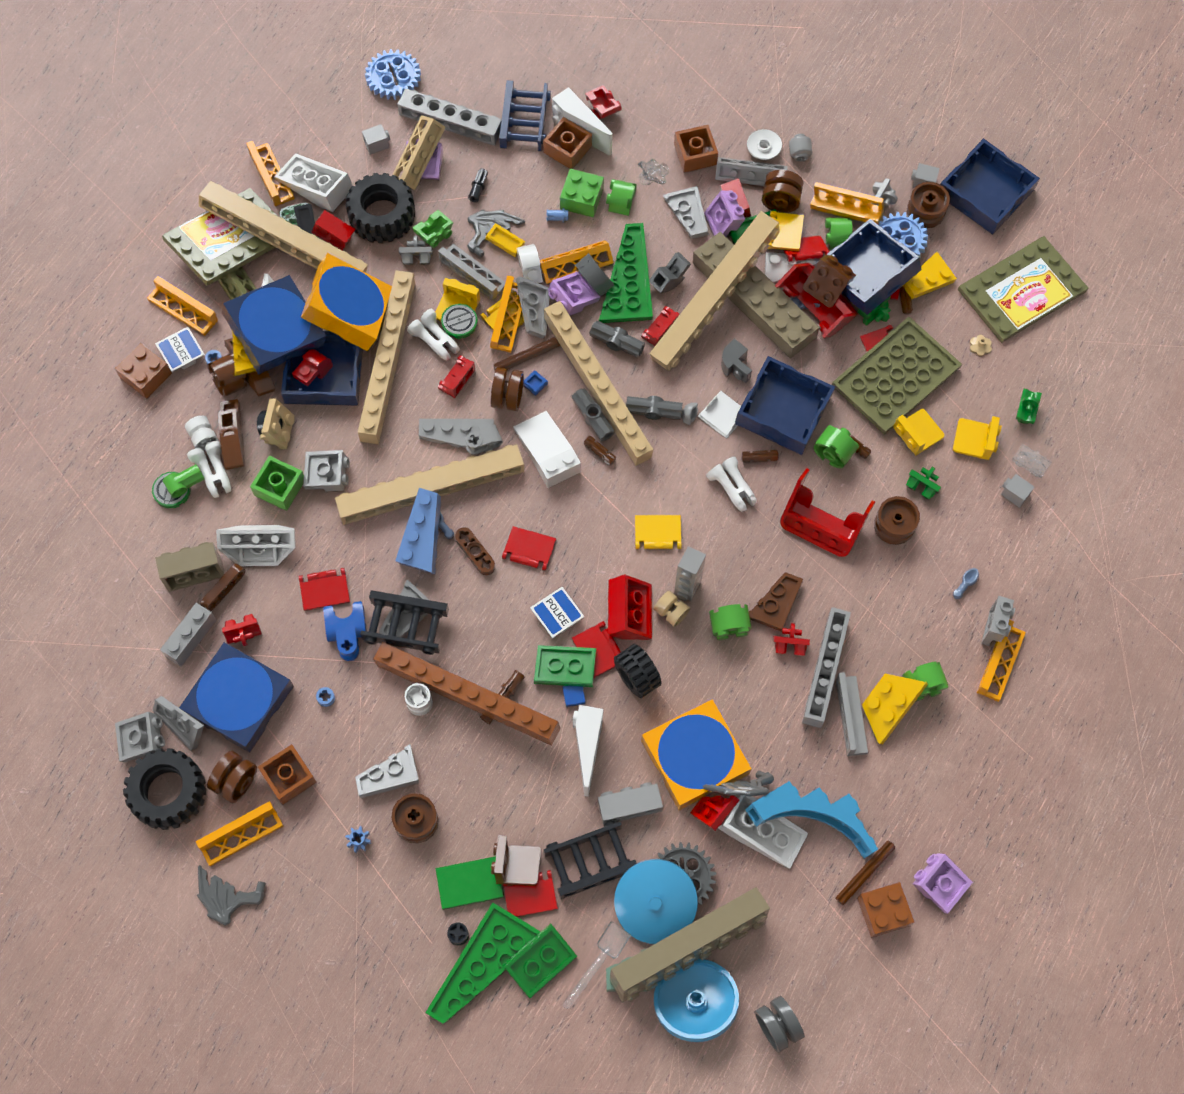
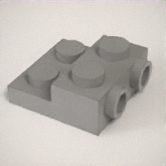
[303,450,350,492]
[981,596,1015,646]
[115,712,165,763]

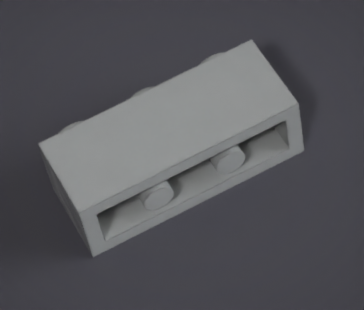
[160,603,216,667]
[598,782,663,825]

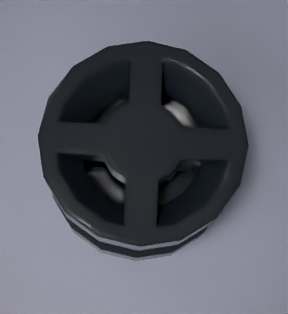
[447,922,469,946]

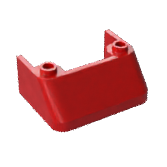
[775,263,858,338]
[780,468,875,557]

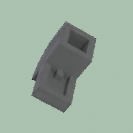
[649,252,691,293]
[575,253,614,296]
[721,338,752,383]

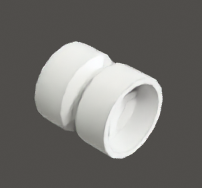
[185,415,218,450]
[404,683,433,716]

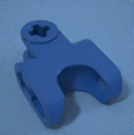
[323,601,367,661]

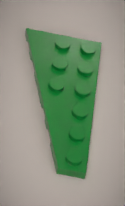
[599,223,653,323]
[425,903,541,1025]

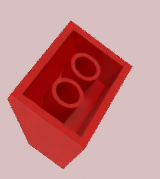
[608,574,652,640]

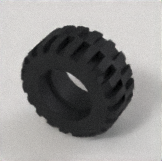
[346,173,416,243]
[123,748,207,830]

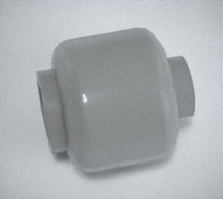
[789,134,812,162]

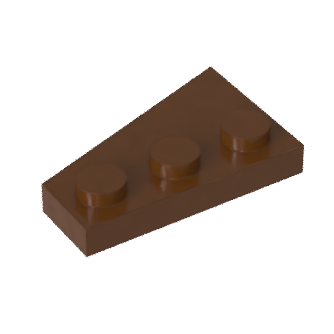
[749,572,803,632]

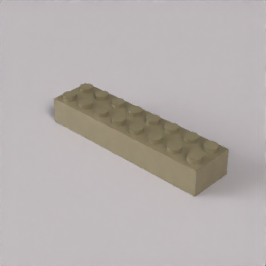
[692,232,819,359]
[610,887,770,1002]

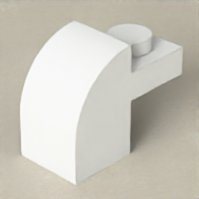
[516,244,543,283]

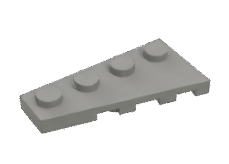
[419,419,494,453]

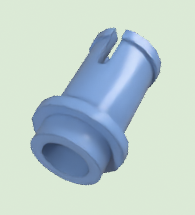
[546,208,568,223]

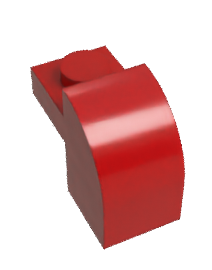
[292,349,333,386]

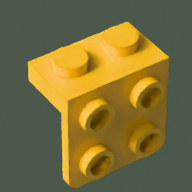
[436,278,480,321]
[893,409,944,456]
[953,416,1002,460]

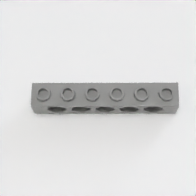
[397,88,502,146]
[802,607,851,728]

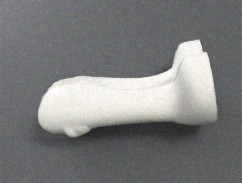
[407,309,460,361]
[187,441,231,498]
[706,457,757,512]

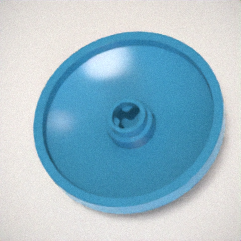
[614,859,698,944]
[654,959,739,1042]

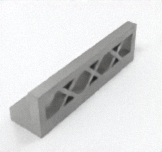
[715,157,787,186]
[438,244,505,300]
[836,672,868,756]

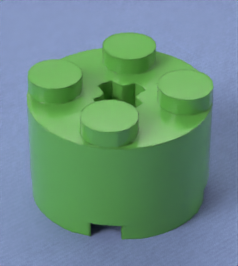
[813,425,859,469]
[709,604,752,640]
[902,661,949,702]

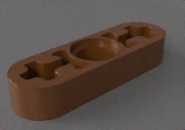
[455,527,495,575]
[200,563,245,612]

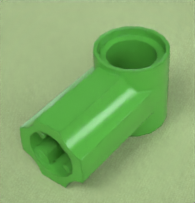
[163,464,204,498]

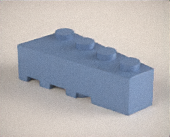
[395,488,441,574]

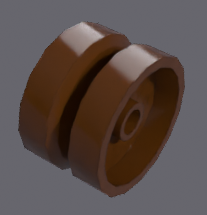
[761,170,804,213]
[906,182,950,229]
[491,367,524,412]
[874,496,920,545]
[207,750,257,804]
[391,793,439,844]

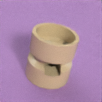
[653,591,690,627]

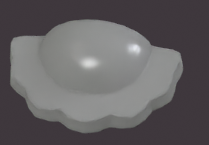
[681,402,698,425]

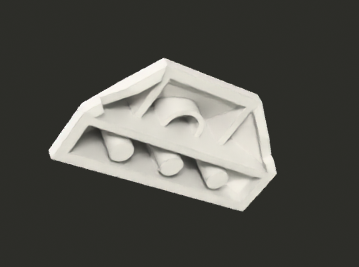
[216,525,295,566]

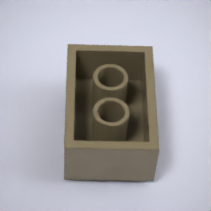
[155,542,225,592]

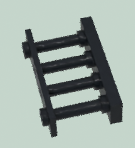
[360,590,449,655]
[543,821,637,900]

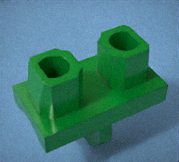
[858,296,891,326]
[1016,388,1042,424]
[906,466,941,500]

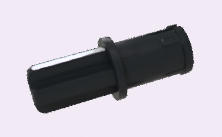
[468,168,488,202]

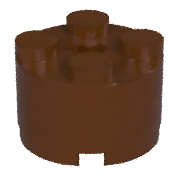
[207,353,247,397]

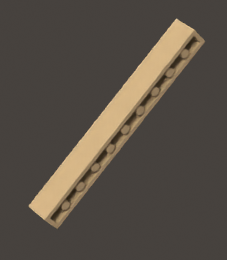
[199,181,368,273]
[649,211,780,371]
[358,270,415,445]
[544,301,653,466]
[335,445,525,525]

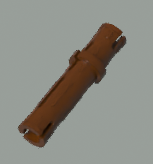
[480,670,525,725]

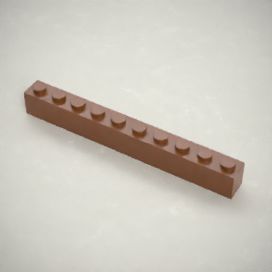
[373,642,561,746]

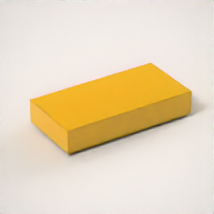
[485,223,525,257]

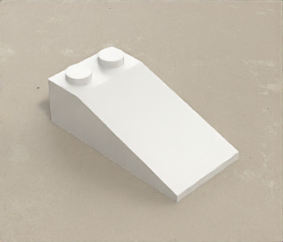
[552,87,613,156]
[274,154,353,212]
[513,411,581,488]
[573,705,603,797]
[718,795,808,869]

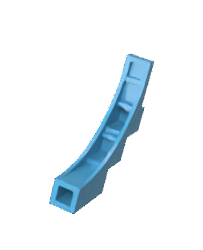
[745,781,878,859]

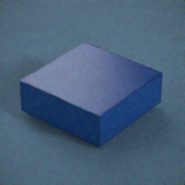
[523,370,548,396]
[562,686,586,707]

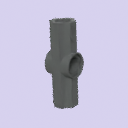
[589,320,645,358]
[572,388,615,441]
[626,396,683,420]

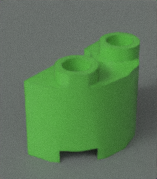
[606,179,637,216]
[413,210,453,248]
[825,218,852,251]

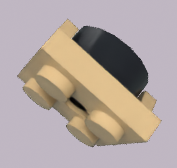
[257,398,295,449]

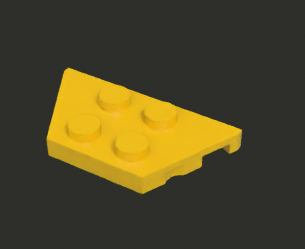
[862,673,928,744]

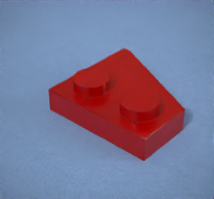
[690,795,740,831]

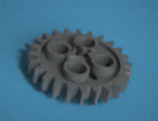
[657,842,716,905]

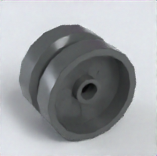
[754,996,805,1053]

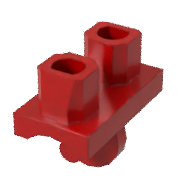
[222,614,262,646]
[773,623,810,656]

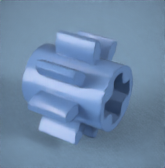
[345,826,371,853]

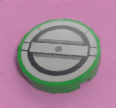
[441,304,478,339]
[152,472,191,508]

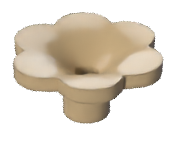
[970,335,992,356]

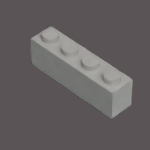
[674,546,706,601]

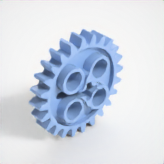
[365,49,421,100]
[878,212,928,258]

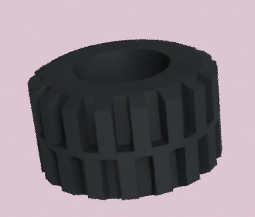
[614,644,662,698]

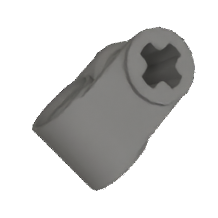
[465,424,503,455]

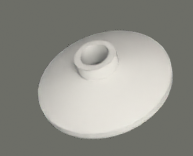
[747,129,782,160]

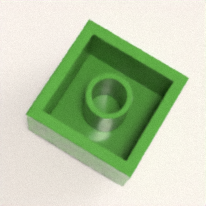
[560,169,604,218]
[250,456,304,511]

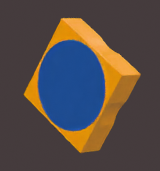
[301,253,392,351]
[641,699,751,810]

